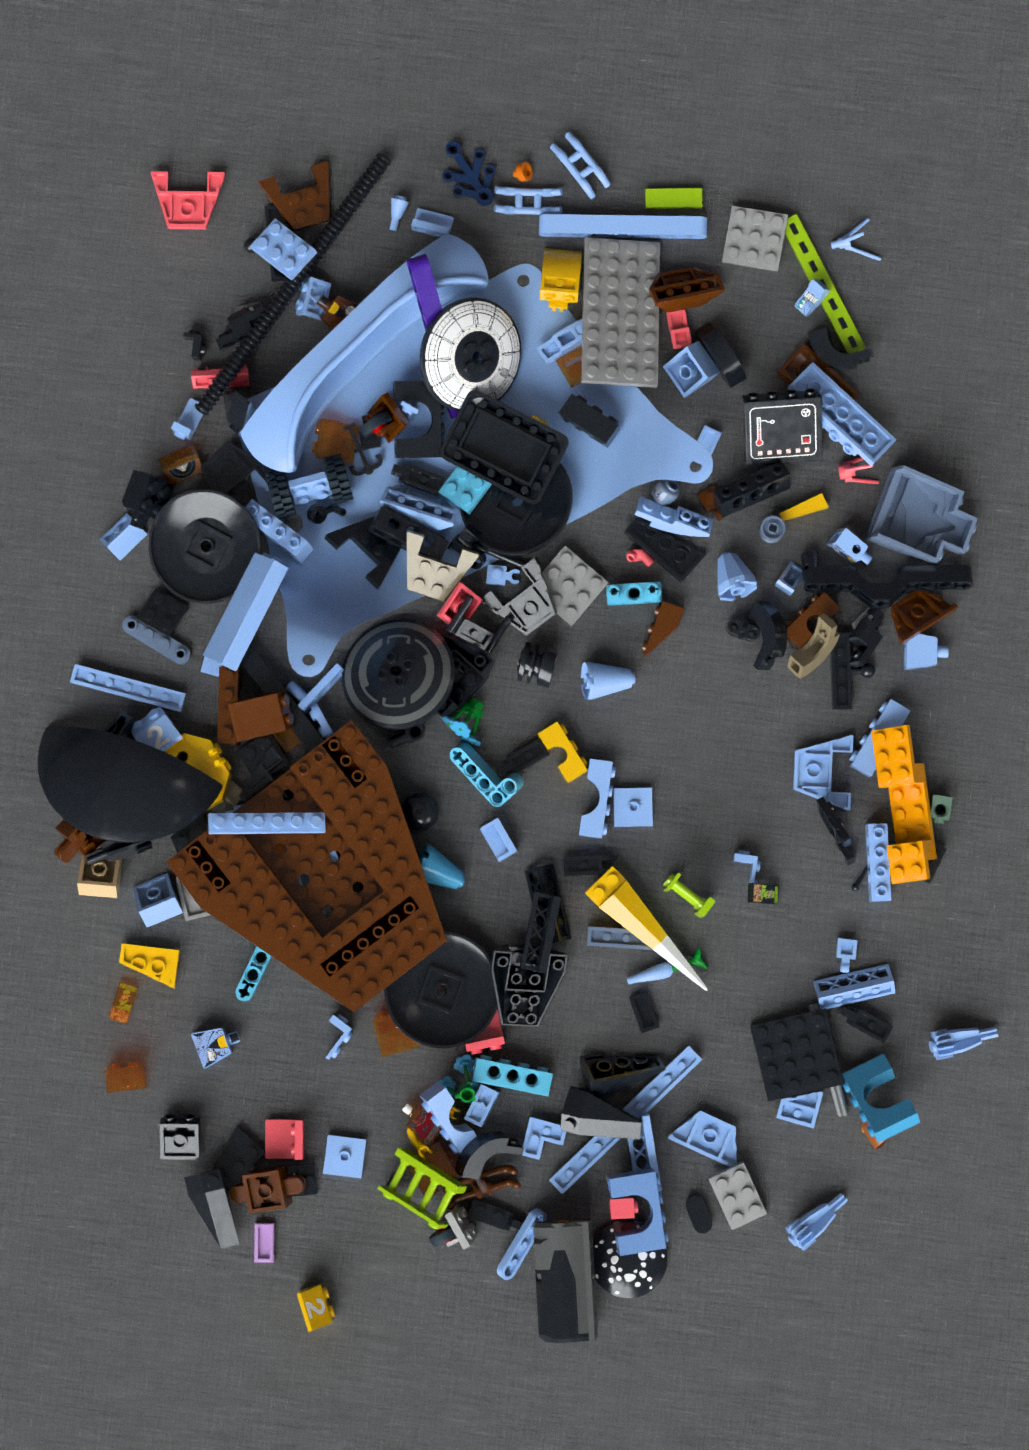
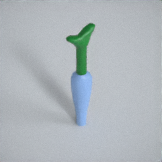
[626,948,708,985]

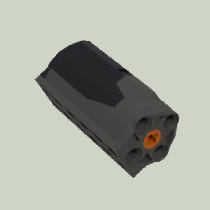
[533,1218,598,1343]

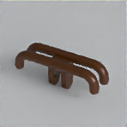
[443,1165,521,1210]

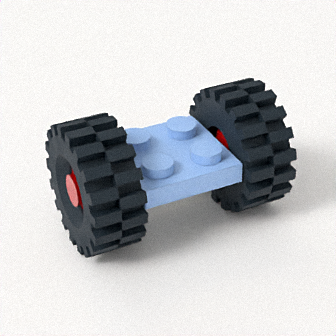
[265,453,354,520]

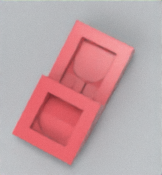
[666,310,692,350]

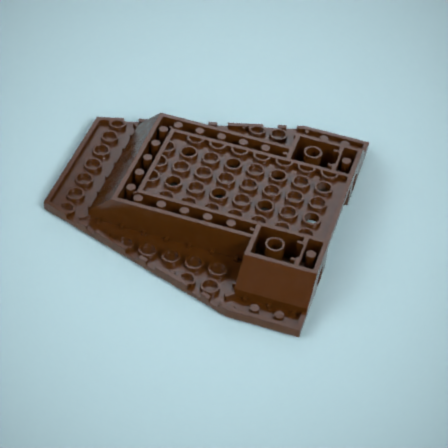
[166,720,447,1012]

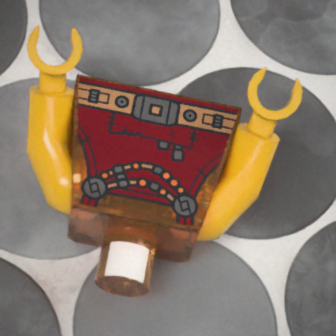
[401,1102,460,1160]

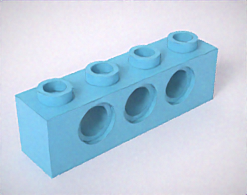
[471,1055,553,1096]

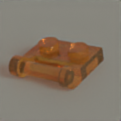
[556,346,582,388]

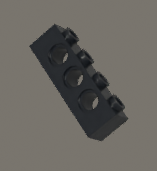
[713,461,791,518]
[368,506,449,560]

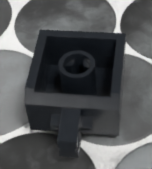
[122,470,174,530]

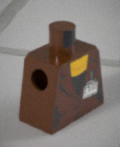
[316,295,358,331]

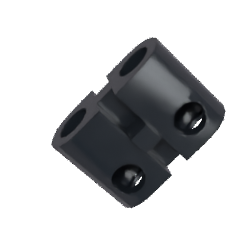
[726,619,760,642]

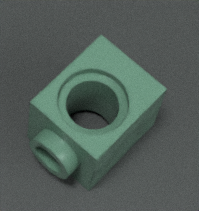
[930,795,952,824]

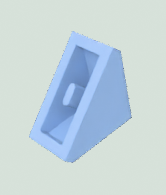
[774,561,803,596]

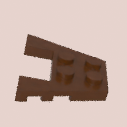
[258,161,330,231]

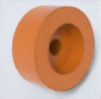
[513,162,533,182]

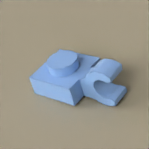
[836,938,857,973]

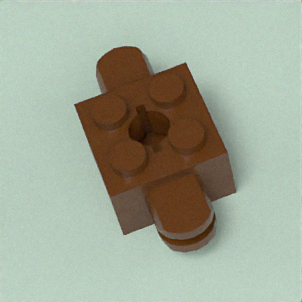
[54,819,104,863]
[230,1165,306,1214]

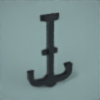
[343,422,382,476]

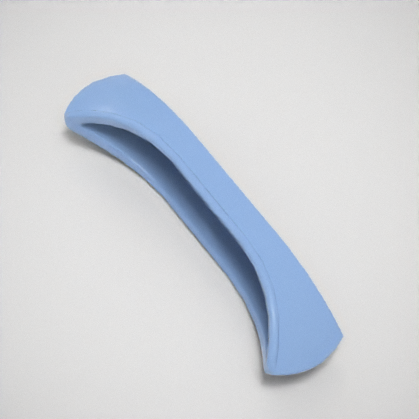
[240,234,489,473]

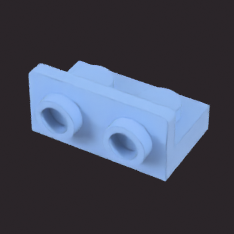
[295,277,331,321]

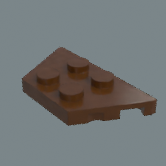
[890,591,958,645]

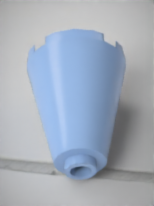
[581,662,635,700]

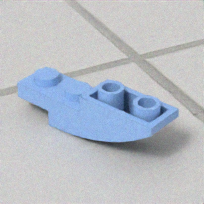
[536,319,582,365]
[635,496,713,537]

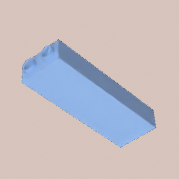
[203,552,288,671]

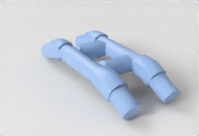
[550,132,611,199]
[494,186,563,215]

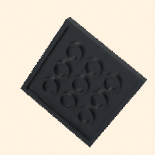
[750,1008,844,1102]

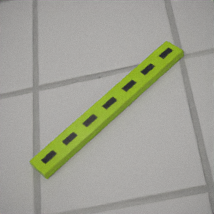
[785,214,866,354]

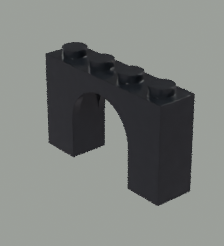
[393,381,445,458]

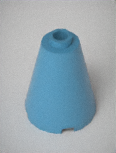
[418,843,466,889]

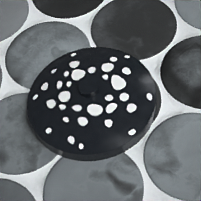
[593,1219,667,1298]

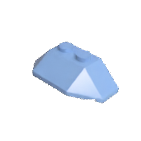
[380,484,459,532]

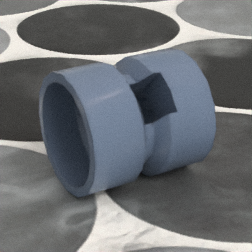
[759,516,786,544]

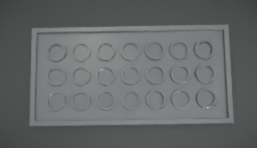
[581,237,660,388]

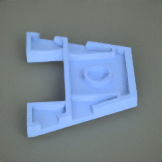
[793,735,853,810]

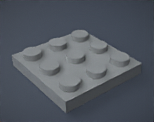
[722,206,788,272]
[543,546,609,626]

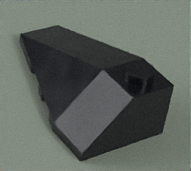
[223,391,255,434]
[561,1086,643,1140]

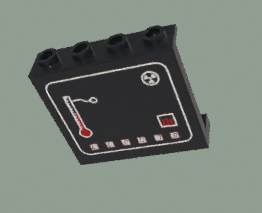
[742,388,822,466]

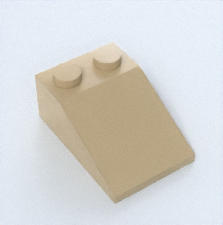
[77,840,122,898]

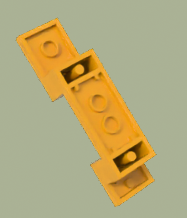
[871,725,937,884]

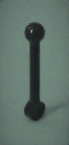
[852,866,868,891]

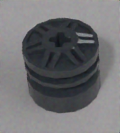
[517,642,558,688]

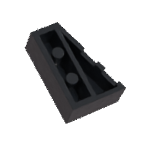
[559,394,620,448]

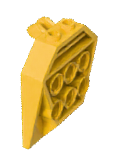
[164,733,232,812]

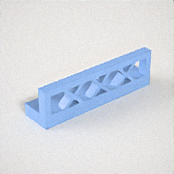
[813,964,895,1009]
[627,1112,662,1192]

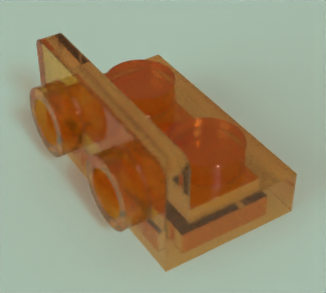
[104,1062,147,1093]

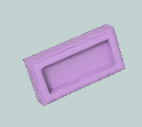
[254,1223,275,1262]

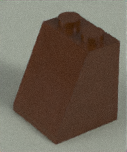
[228,689,294,742]

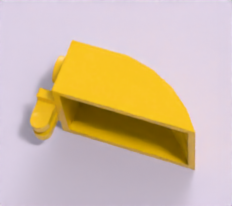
[540,248,582,312]

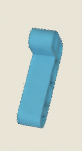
[450,742,524,807]
[235,947,272,1001]

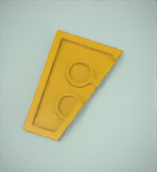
[119,944,180,989]

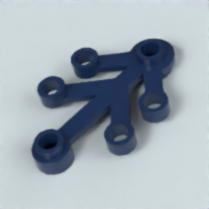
[442,141,496,206]

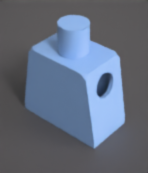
[904,634,948,670]

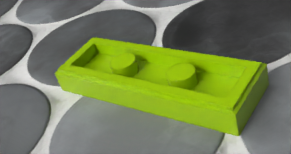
[645,188,702,209]

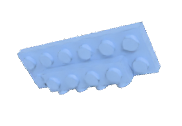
[788,362,896,466]

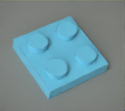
[439,466,492,514]

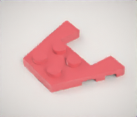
[151,171,225,230]

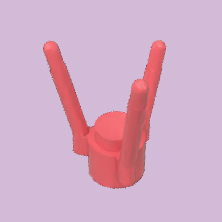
[838,457,879,484]

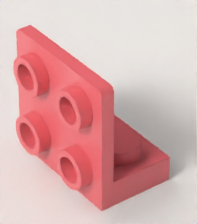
[265,1119,304,1160]

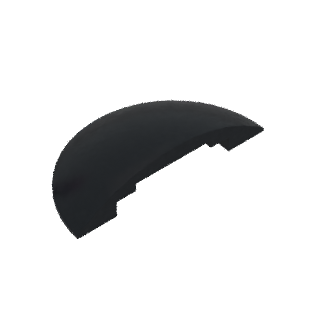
[38,726,223,843]

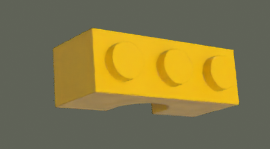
[538,722,589,783]

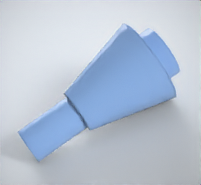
[389,195,409,231]

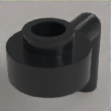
[307,504,346,524]

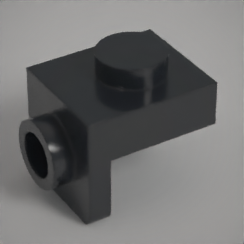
[183,330,206,361]

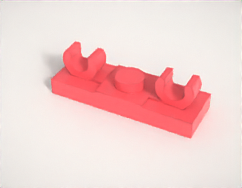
[191,365,250,389]

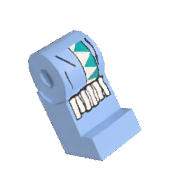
[795,279,831,317]

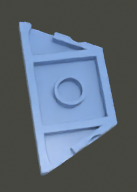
[668,1110,737,1167]

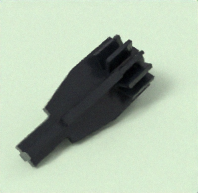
[84,840,153,865]

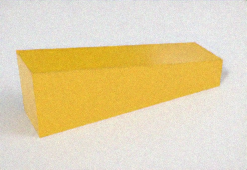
[778,493,829,521]

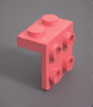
[465,1009,505,1055]

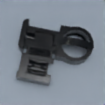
[448,523,487,569]

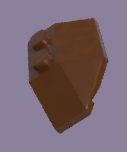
[649,267,725,313]

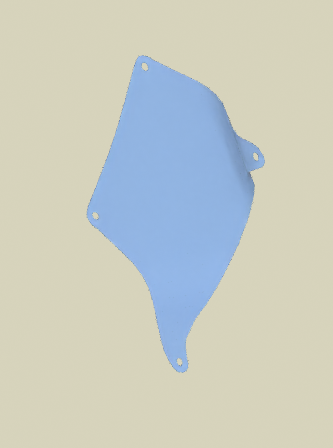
[239,264,713,677]

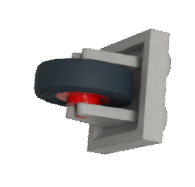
[429,1202,477,1250]

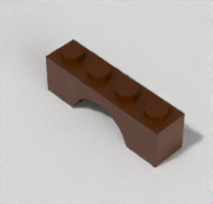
[217,667,242,745]

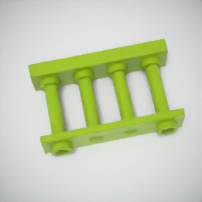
[663,873,716,918]
[377,1148,467,1230]

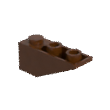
[641,601,684,658]

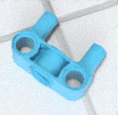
[606,582,662,605]

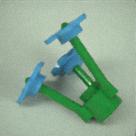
[441,698,484,747]
[438,1054,479,1104]

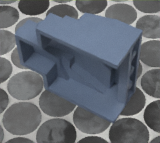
[864,465,978,563]

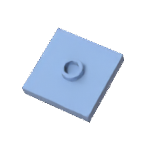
[613,788,653,827]
[323,1135,367,1178]

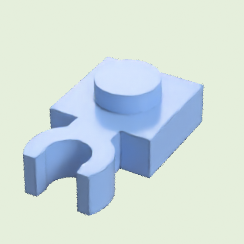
[486,564,520,586]

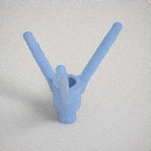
[831,218,881,261]

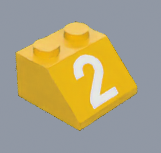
[297,1283,335,1332]

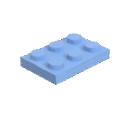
[250,219,317,280]

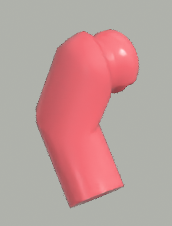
[626,549,655,568]

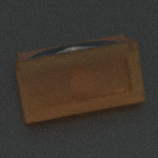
[159,444,203,485]

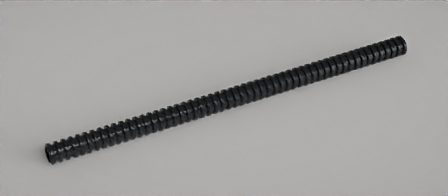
[194,153,391,416]

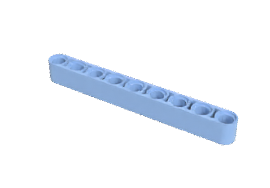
[539,214,707,239]

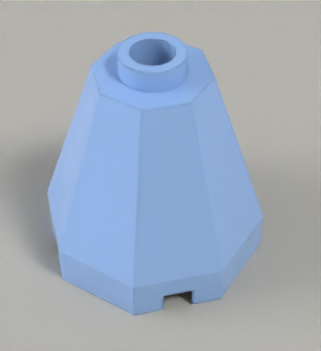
[718,552,757,601]

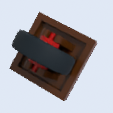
[359,392,409,443]

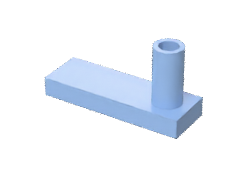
[285,664,343,714]

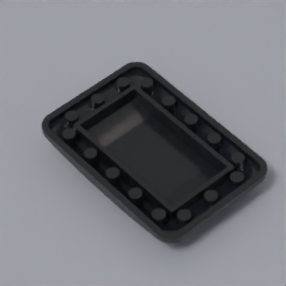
[440,390,569,504]

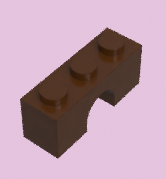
[786,592,840,650]

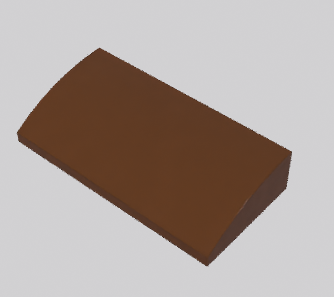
[777,344,860,401]

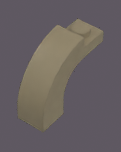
[787,613,840,679]

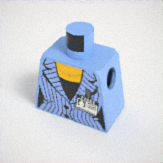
[826,528,872,566]
[191,1028,240,1069]

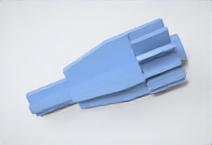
[929,1027,998,1060]
[785,1193,848,1251]

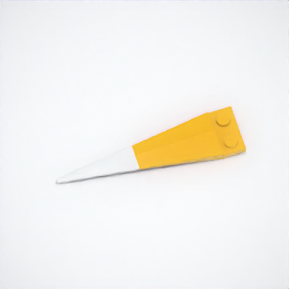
[585,866,708,991]

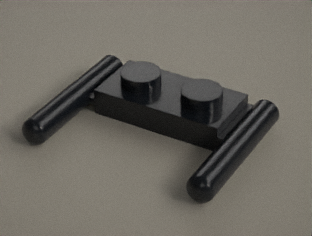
[446,595,512,653]

